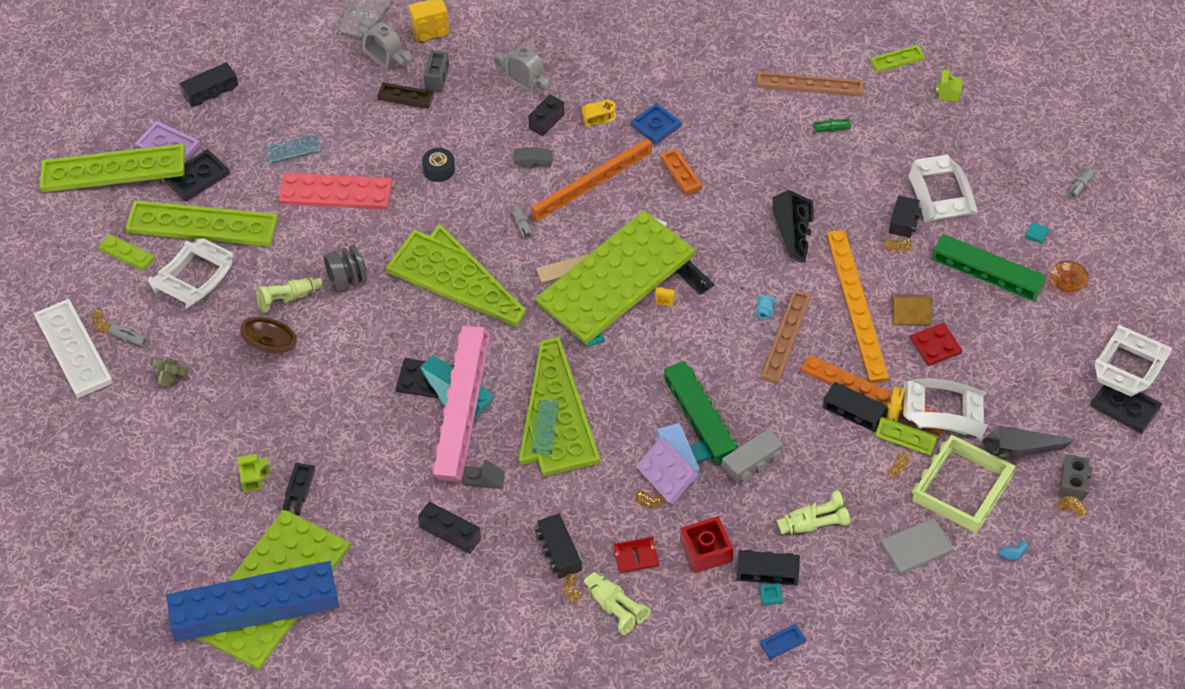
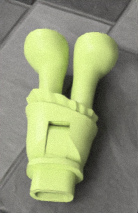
[256,278,322,314]
[776,490,850,535]
[584,572,651,635]

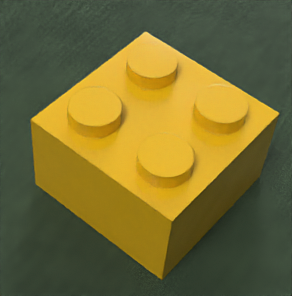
[408,0,450,42]

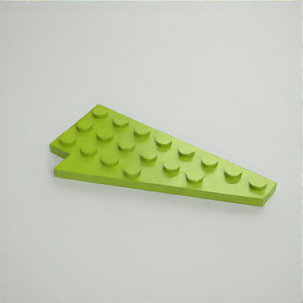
[386,224,526,327]
[519,337,600,477]

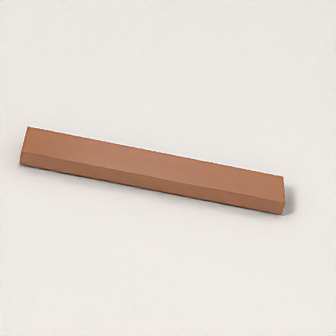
[756,71,864,97]
[760,290,812,385]

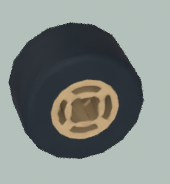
[422,148,455,182]

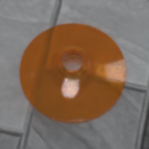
[1050,261,1089,292]

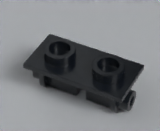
[676,260,715,295]

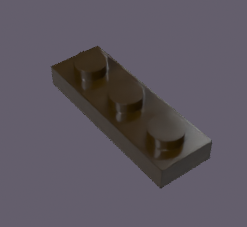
[378,82,434,109]

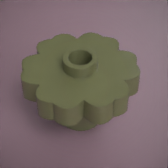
[150,357,189,387]

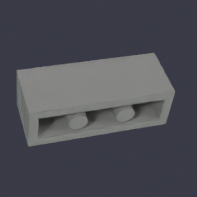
[722,428,784,484]

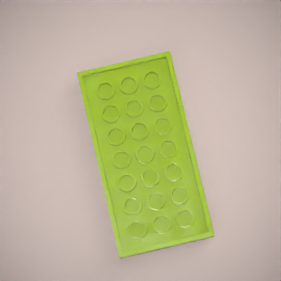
[535,210,696,345]
[197,510,351,670]

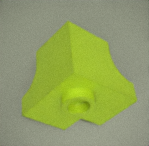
[935,69,963,102]
[237,454,271,492]

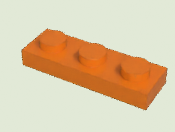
[660,148,702,196]

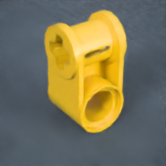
[581,100,616,127]

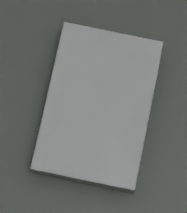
[880,518,954,575]

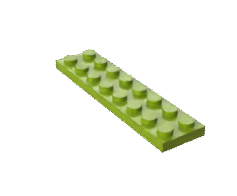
[39,143,186,193]
[125,200,278,247]

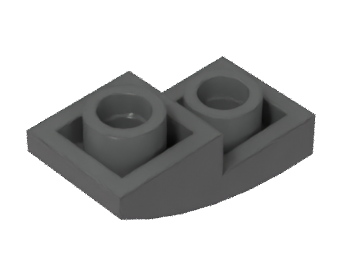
[514,147,553,168]

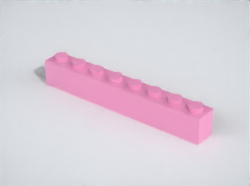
[432,326,490,483]

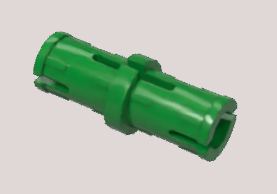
[813,118,851,133]

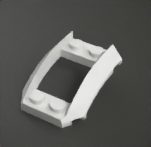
[908,155,978,223]
[148,238,233,309]
[1094,325,1172,396]
[903,378,988,439]

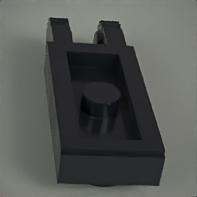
[283,463,316,515]

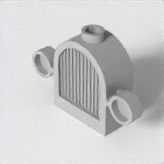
[359,18,412,70]
[493,46,550,94]

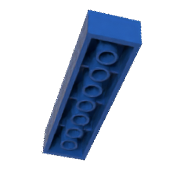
[166,561,340,642]

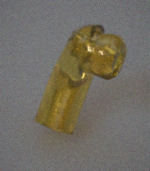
[884,238,912,251]
[93,308,110,333]
[888,452,910,477]
[635,491,666,509]
[1057,496,1088,517]
[563,574,582,602]

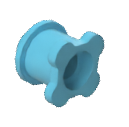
[755,294,776,319]

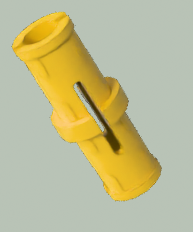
[886,386,905,422]

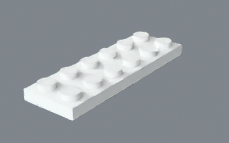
[34,299,113,399]

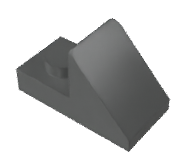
[463,460,505,489]

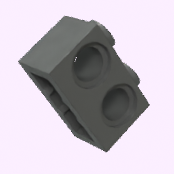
[424,50,449,92]
[1059,454,1092,501]

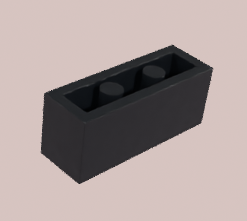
[179,62,238,107]
[823,382,887,432]
[418,501,481,554]
[535,513,582,579]
[736,550,800,586]

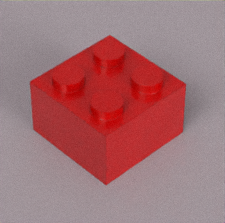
[680,516,734,573]

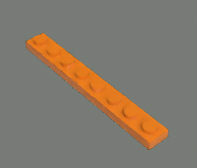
[531,138,652,222]
[801,355,944,436]

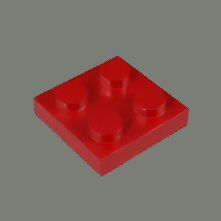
[910,322,963,366]

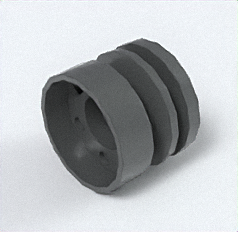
[323,245,367,292]

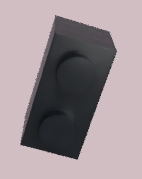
[528,94,565,136]
[889,195,922,238]

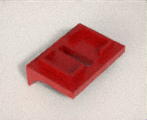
[613,536,659,573]

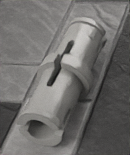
[1067,168,1095,199]
[510,204,533,239]
[109,323,148,348]

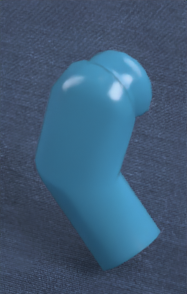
[999,541,1029,560]

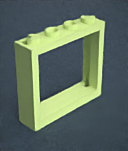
[911,435,1016,533]

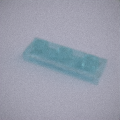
[265,134,322,164]
[532,400,559,454]

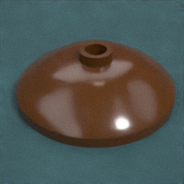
[240,317,297,354]

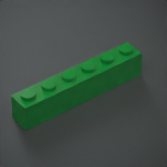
[932,234,1047,302]
[664,361,738,466]

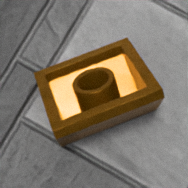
[892,294,933,326]

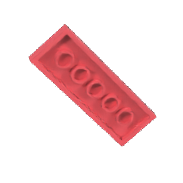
[278,173,392,210]

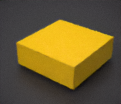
[655,287,675,306]

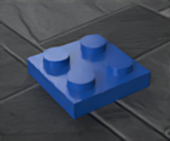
[631,103,681,145]

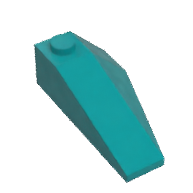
[420,354,494,422]

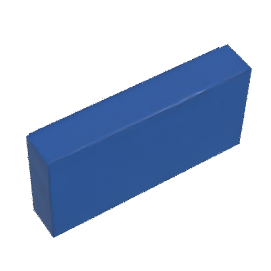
[759,624,806,660]

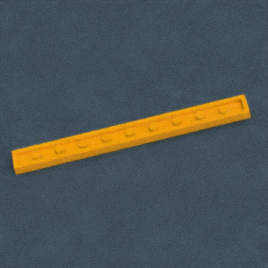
[826,229,889,383]

